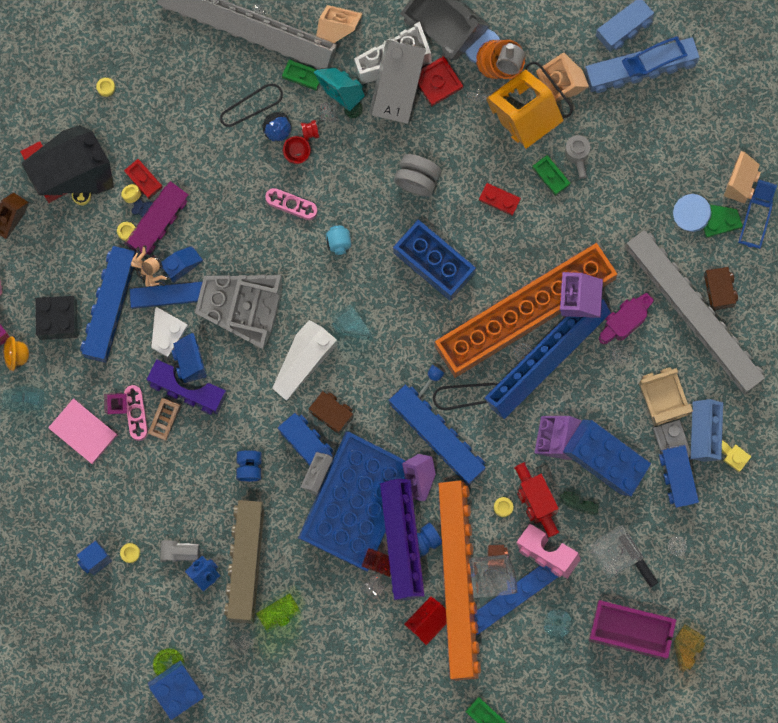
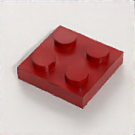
[418,56,463,107]

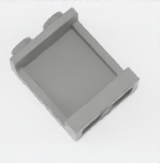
[300,452,333,497]

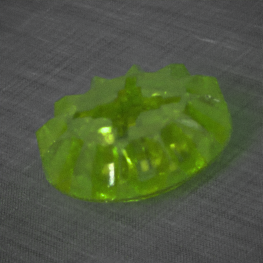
[153,649,184,676]

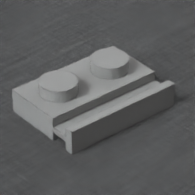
[653,420,691,458]

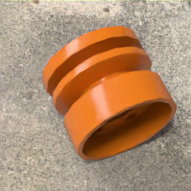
[476,40,525,79]

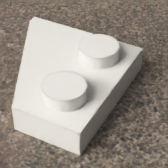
[152,307,188,358]

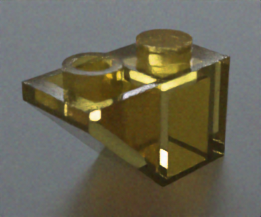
[673,625,706,672]

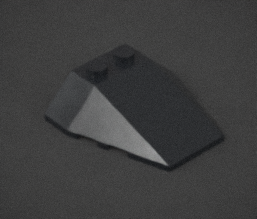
[22,125,114,196]

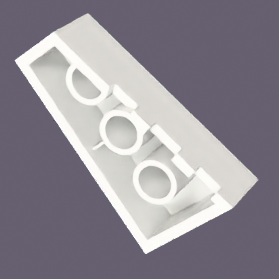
[354,22,432,85]

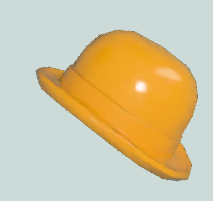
[3,336,29,371]

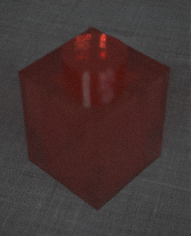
[362,548,391,577]

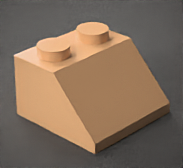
[724,151,761,204]

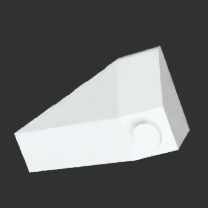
[272,320,338,401]

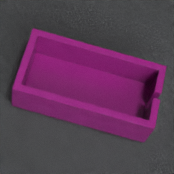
[588,600,677,660]

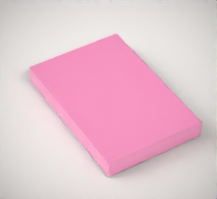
[48,399,118,465]

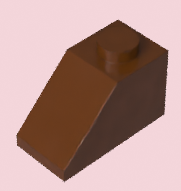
[0,192,29,239]

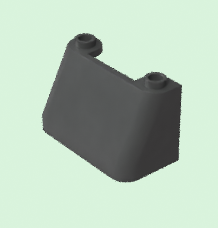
[400,0,490,61]

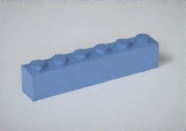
[584,37,700,93]

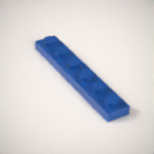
[475,566,558,635]

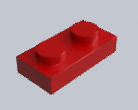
[124,159,163,200]
[479,183,521,216]

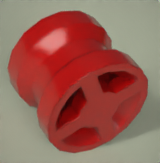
[301,120,319,141]

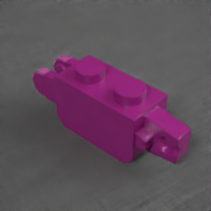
[598,293,654,345]

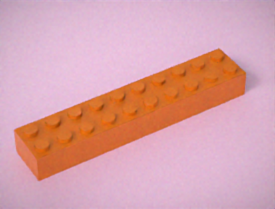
[435,243,617,378]

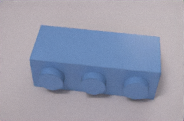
[596,0,654,52]
[691,399,723,462]

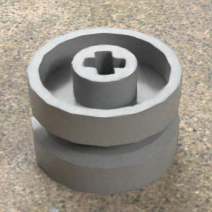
[394,154,441,197]

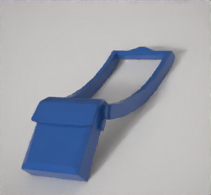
[622,36,688,77]
[738,180,777,249]

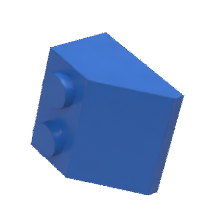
[171,333,207,383]

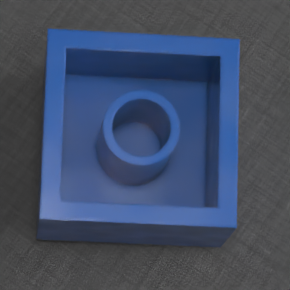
[148,660,204,720]

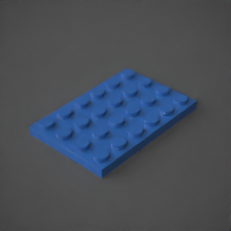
[298,432,406,572]

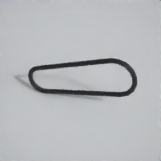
[525,61,573,118]
[220,83,283,127]
[433,383,499,410]

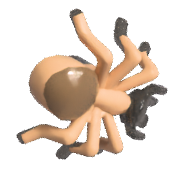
[131,245,169,287]

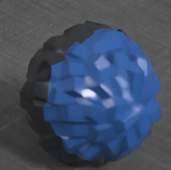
[262,112,291,142]

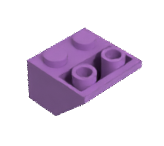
[560,272,603,318]
[534,416,581,460]

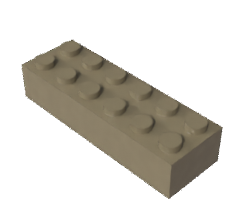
[224,500,264,624]

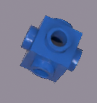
[185,556,221,592]

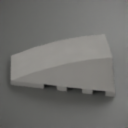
[195,275,282,349]

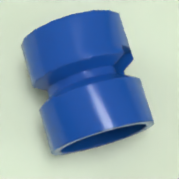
[236,451,262,481]
[417,522,442,558]

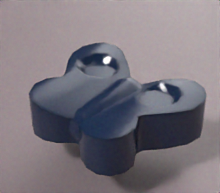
[131,198,153,218]

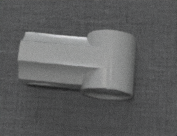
[160,540,199,562]

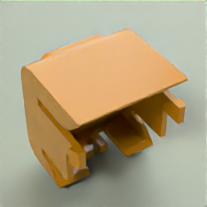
[486,69,563,149]

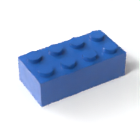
[393,220,476,302]
[563,420,651,496]

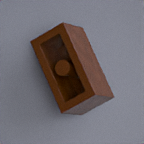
[704,267,738,311]
[309,391,354,435]

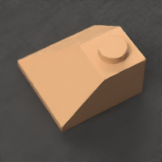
[316,5,363,43]
[536,53,589,102]

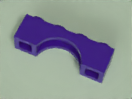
[146,359,227,415]

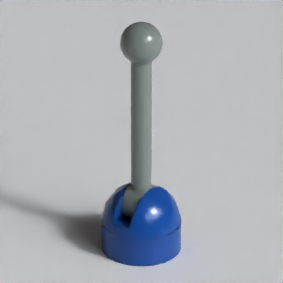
[417,365,445,399]

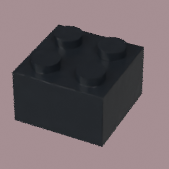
[35,296,78,340]

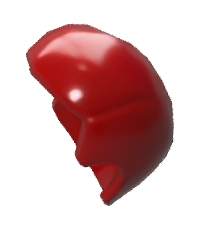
[282,136,311,164]

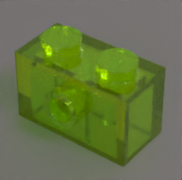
[256,593,301,632]

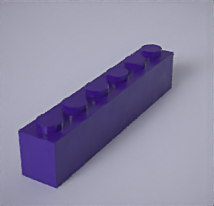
[380,479,425,600]

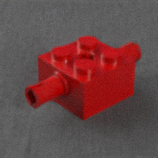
[514,462,559,538]

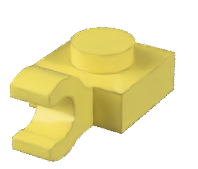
[722,440,751,472]

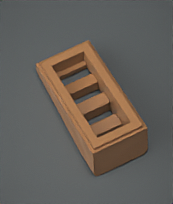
[148,397,182,441]

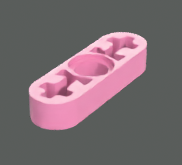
[265,188,317,220]
[124,385,148,441]

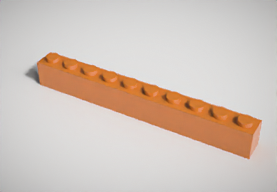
[438,480,481,681]

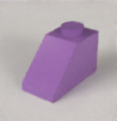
[402,454,436,501]

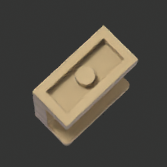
[639,367,693,427]

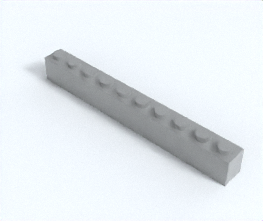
[157,0,337,70]
[625,230,765,395]

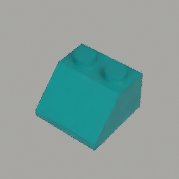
[314,68,365,111]

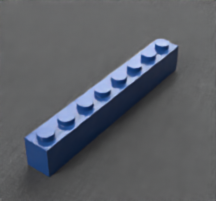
[484,299,611,419]

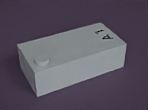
[369,39,426,124]

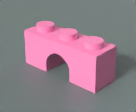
[517,524,580,579]

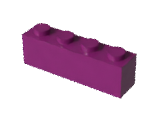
[124,181,188,256]

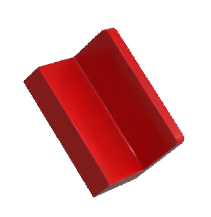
[404,596,447,645]

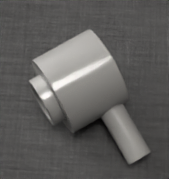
[496,43,525,75]
[565,135,590,179]

